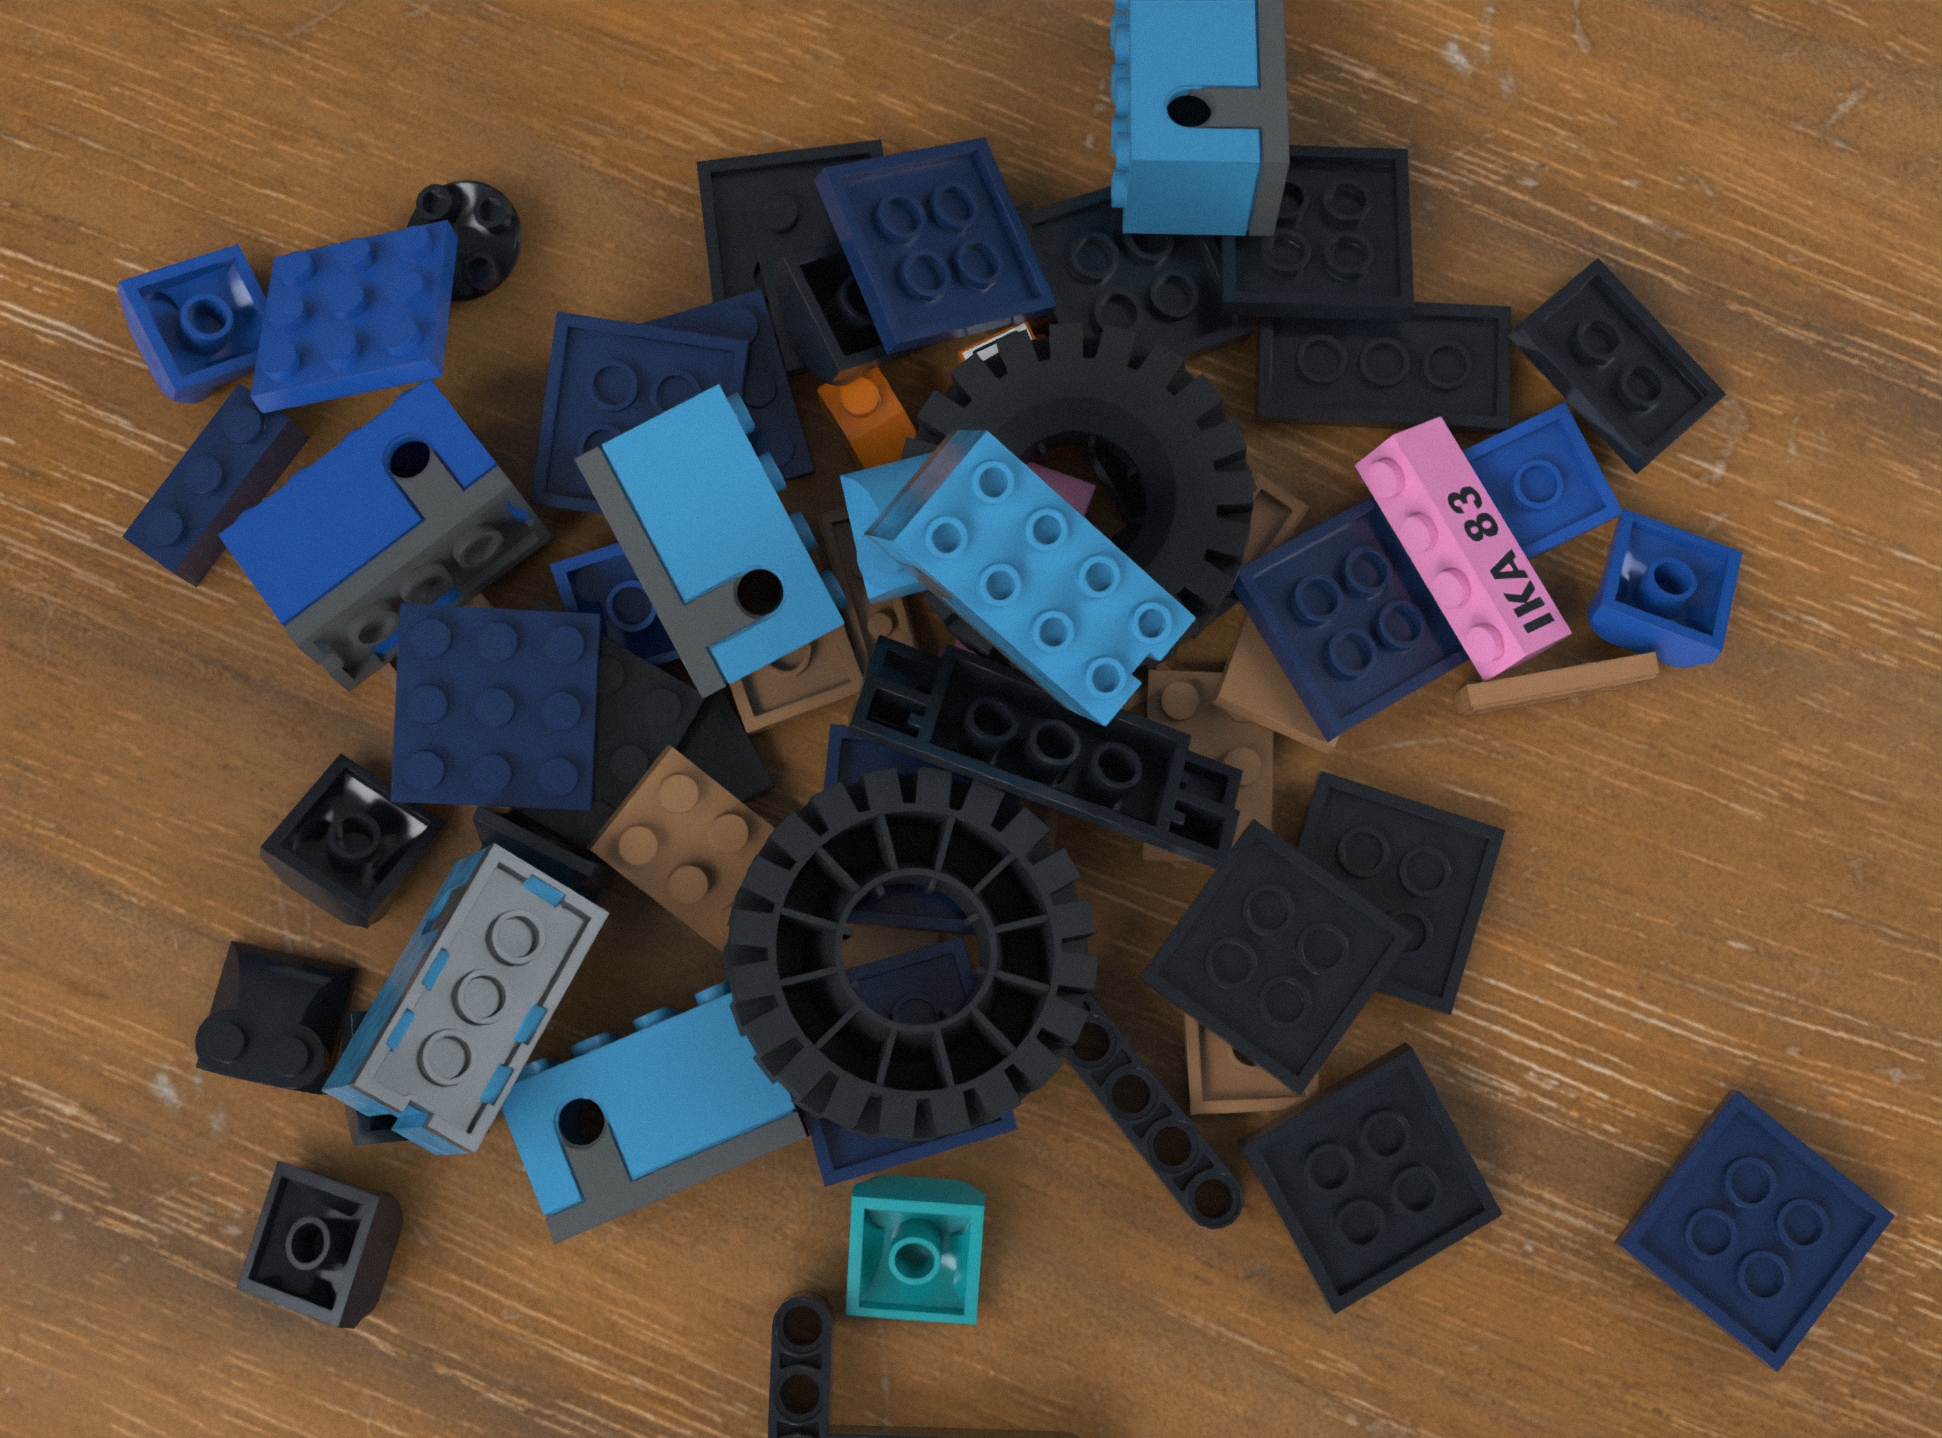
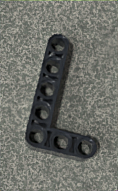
[1061,993,1244,1229]
[768,1290,1080,1438]

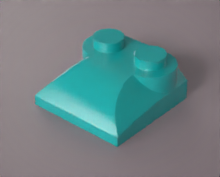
[845,1175,985,1325]

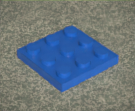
[250,220,458,413]

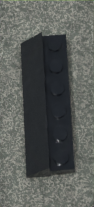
[847,635,1243,871]

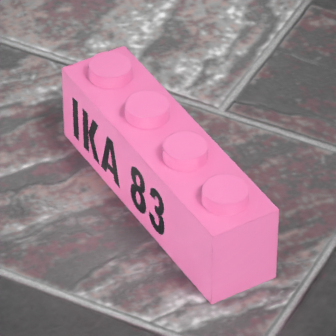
[1355,416,1572,682]

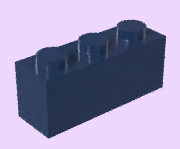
[122,383,310,587]

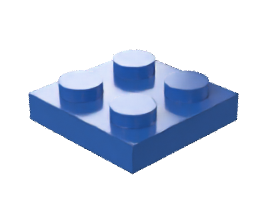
[1462,402,1623,561]

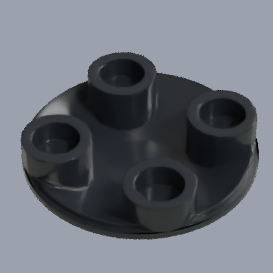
[407,180,522,302]

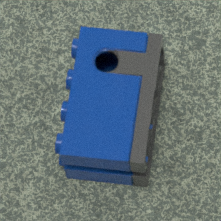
[218,379,553,692]

